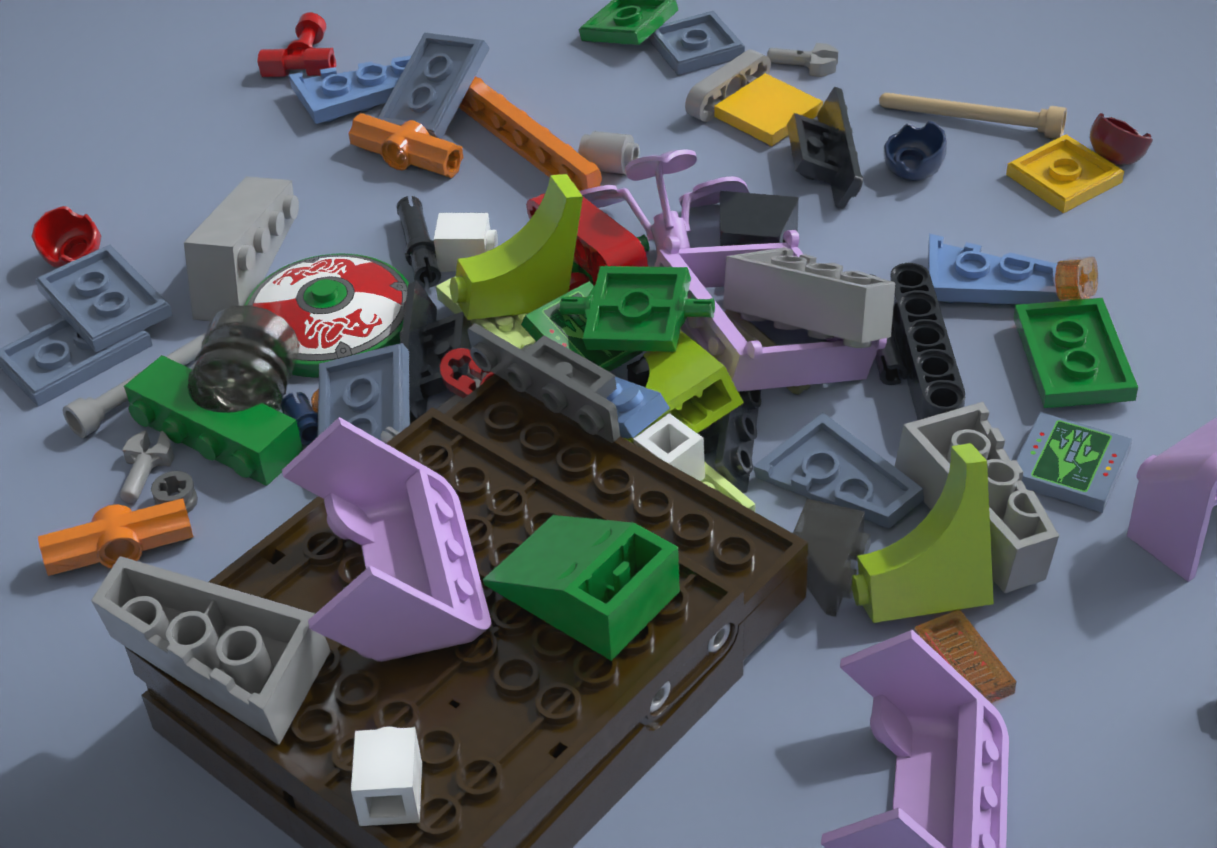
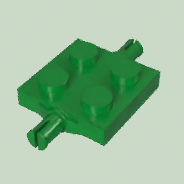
[560,266,715,352]

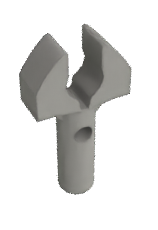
[767,43,839,77]
[120,430,174,504]

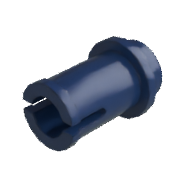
[280,392,318,445]

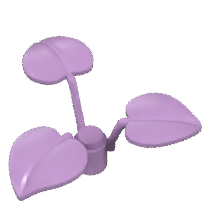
[579,150,749,254]

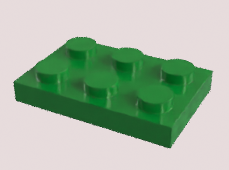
[1013,298,1138,408]

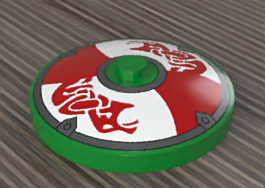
[242,253,409,378]

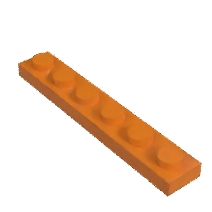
[459,76,602,191]

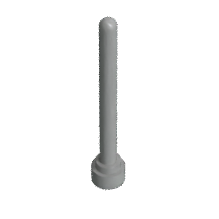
[63,315,244,438]

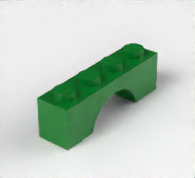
[124,355,303,486]

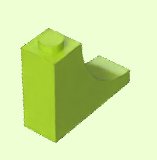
[450,174,583,320]
[624,330,744,444]
[851,443,994,623]

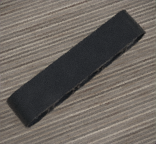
[890,263,965,420]

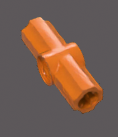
[348,113,464,178]
[38,498,194,576]

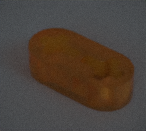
[1055,256,1098,300]

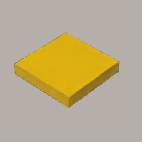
[714,73,823,146]
[1006,134,1124,213]

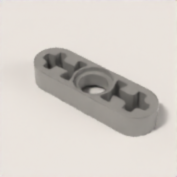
[685,49,771,122]

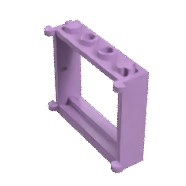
[654,230,887,392]

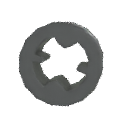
[151,471,198,513]

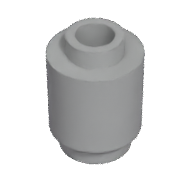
[578,131,640,174]

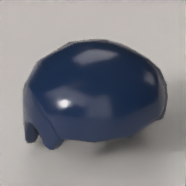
[883,121,947,180]

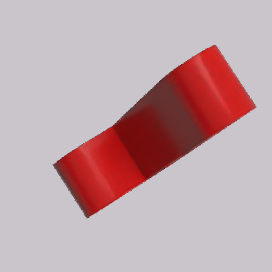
[526,193,648,286]

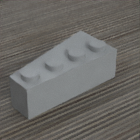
[184,176,299,322]
[723,247,895,348]
[894,402,1059,593]
[91,556,330,745]

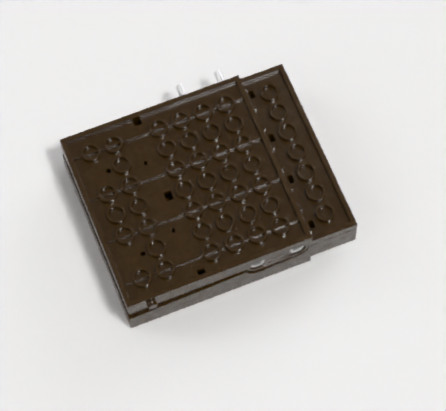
[125,374,808,848]

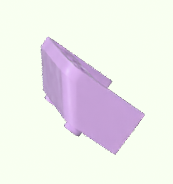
[282,417,491,662]
[1127,417,1217,582]
[821,630,1009,848]

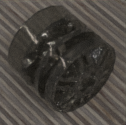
[188,305,300,413]

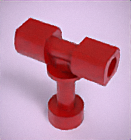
[257,12,336,77]

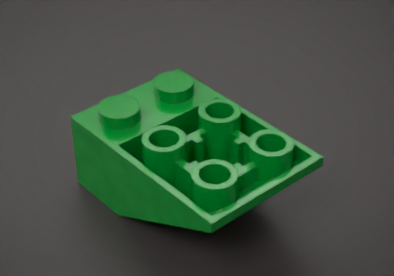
[483,515,680,661]

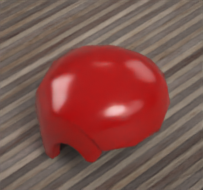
[31,206,102,268]

